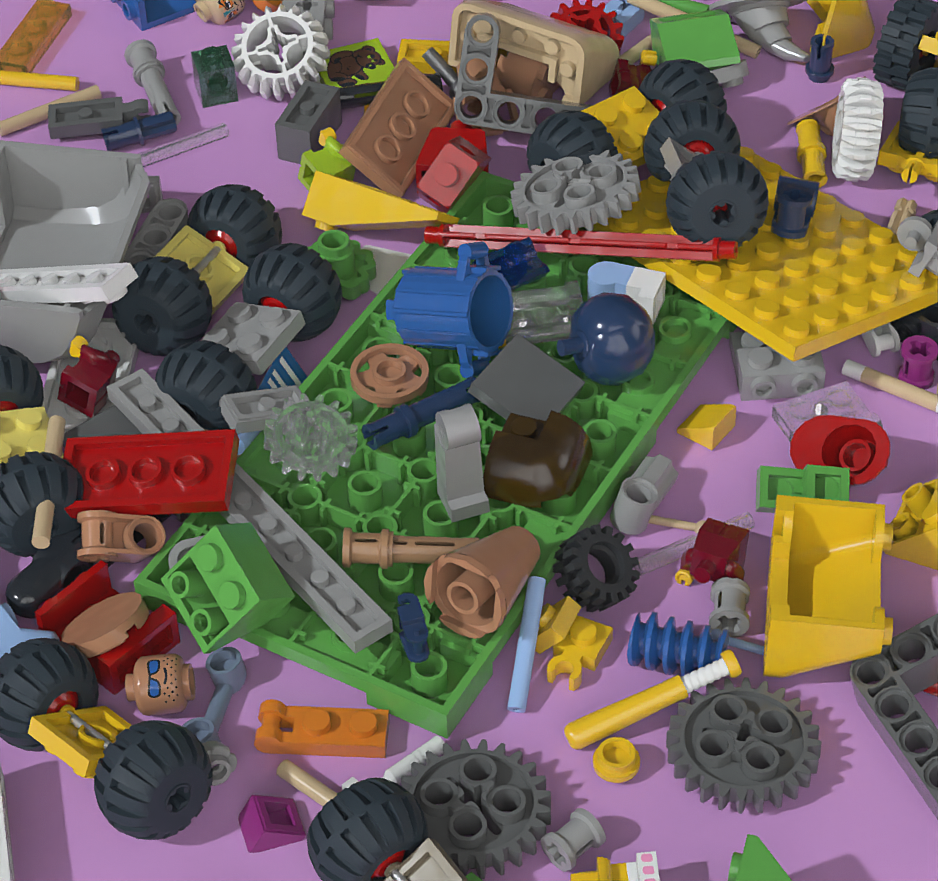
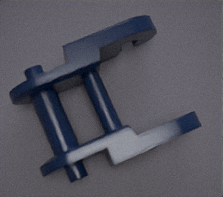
[397,593,430,663]

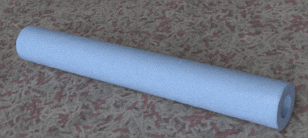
[507,576,546,713]

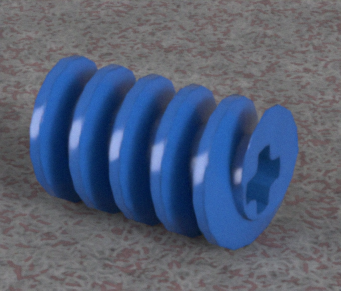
[627,612,729,681]

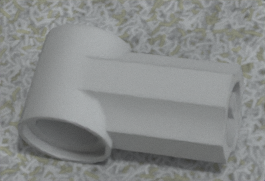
[610,454,679,535]

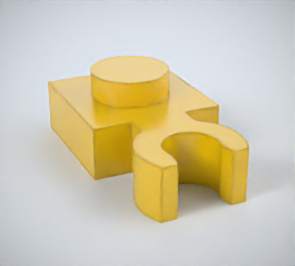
[547,615,613,691]

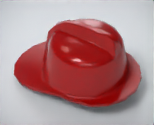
[790,415,890,486]

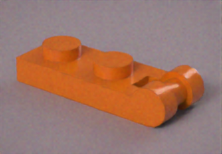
[254,699,390,758]

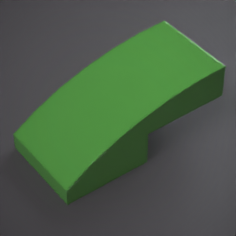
[756,464,850,513]

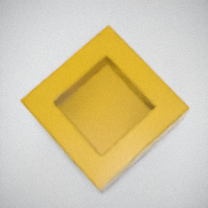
[535,596,581,654]

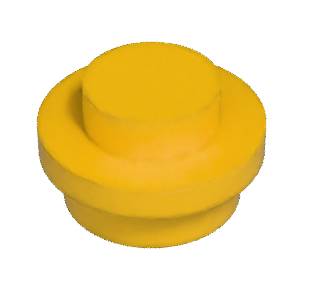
[593,737,640,783]

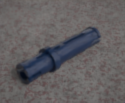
[362,376,481,450]

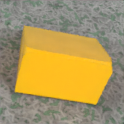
[677,404,736,450]

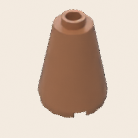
[424,526,540,639]

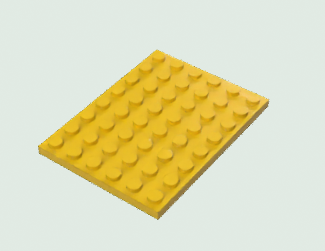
[592,146,938,362]

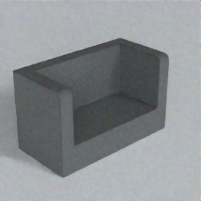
[275,80,342,164]

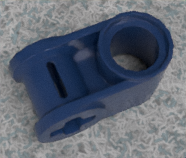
[771,175,819,239]

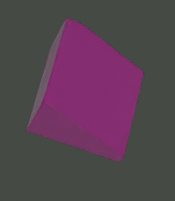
[238,795,306,853]

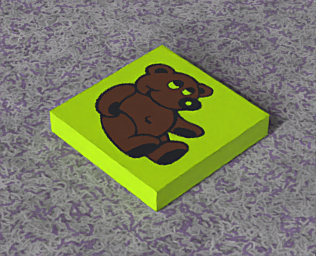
[318,38,395,98]

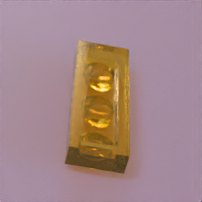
[0,0,72,73]

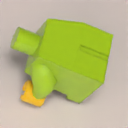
[298,127,356,191]

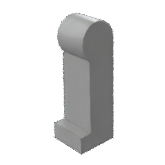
[434,403,490,522]

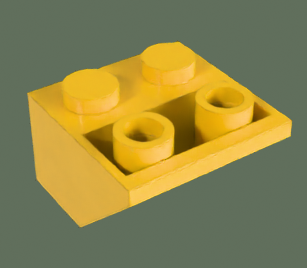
[883,478,938,570]

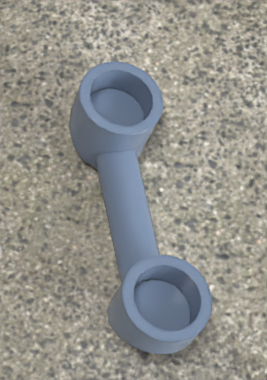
[182,647,247,744]

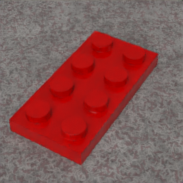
[63,429,240,519]

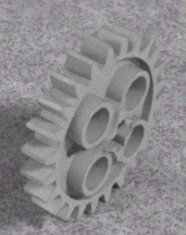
[510,150,641,235]

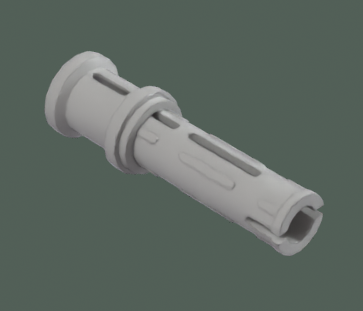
[124,39,181,125]

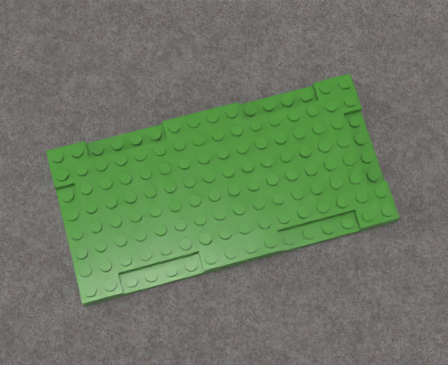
[133,171,737,739]

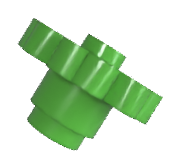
[308,230,377,300]

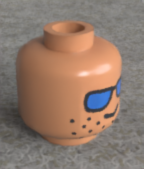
[125,653,196,716]

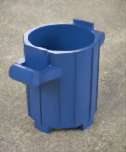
[386,241,514,379]

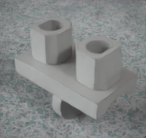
[897,216,938,278]

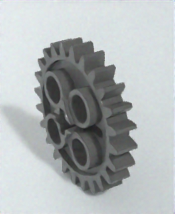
[666,677,822,814]
[401,739,551,880]

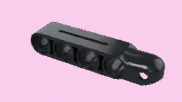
[5,514,172,619]

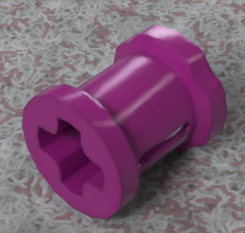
[898,335,938,390]

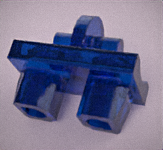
[470,237,550,291]

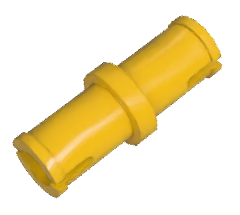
[796,119,828,188]

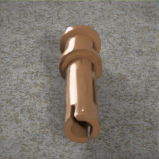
[342,527,479,569]

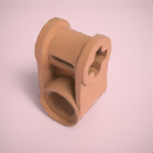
[77,510,166,563]

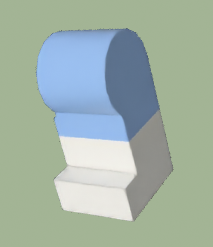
[587,261,666,324]

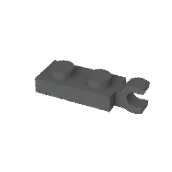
[48,96,151,139]

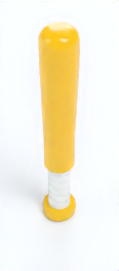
[564,649,742,750]

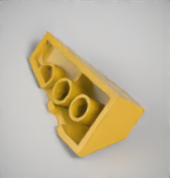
[302,170,460,231]

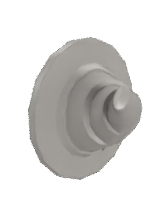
[709,0,810,62]

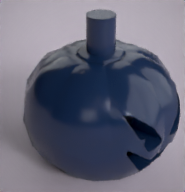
[557,292,655,386]

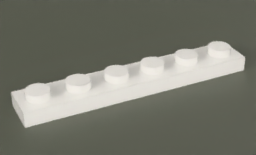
[0,263,139,305]

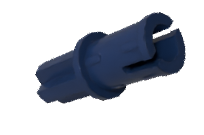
[101,111,177,151]

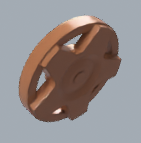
[350,343,429,408]

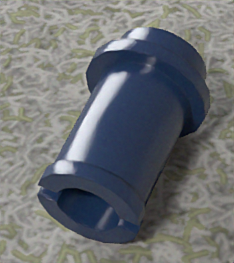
[805,34,834,83]

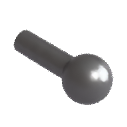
[422,47,458,100]

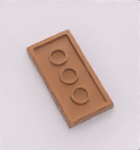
[338,58,455,197]

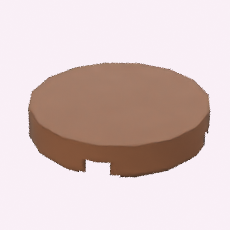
[61,592,149,658]

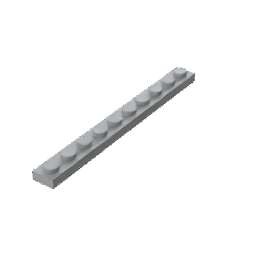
[107,368,393,654]

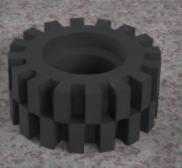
[553,524,640,612]

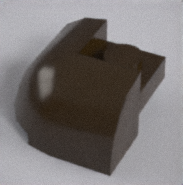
[483,410,593,508]

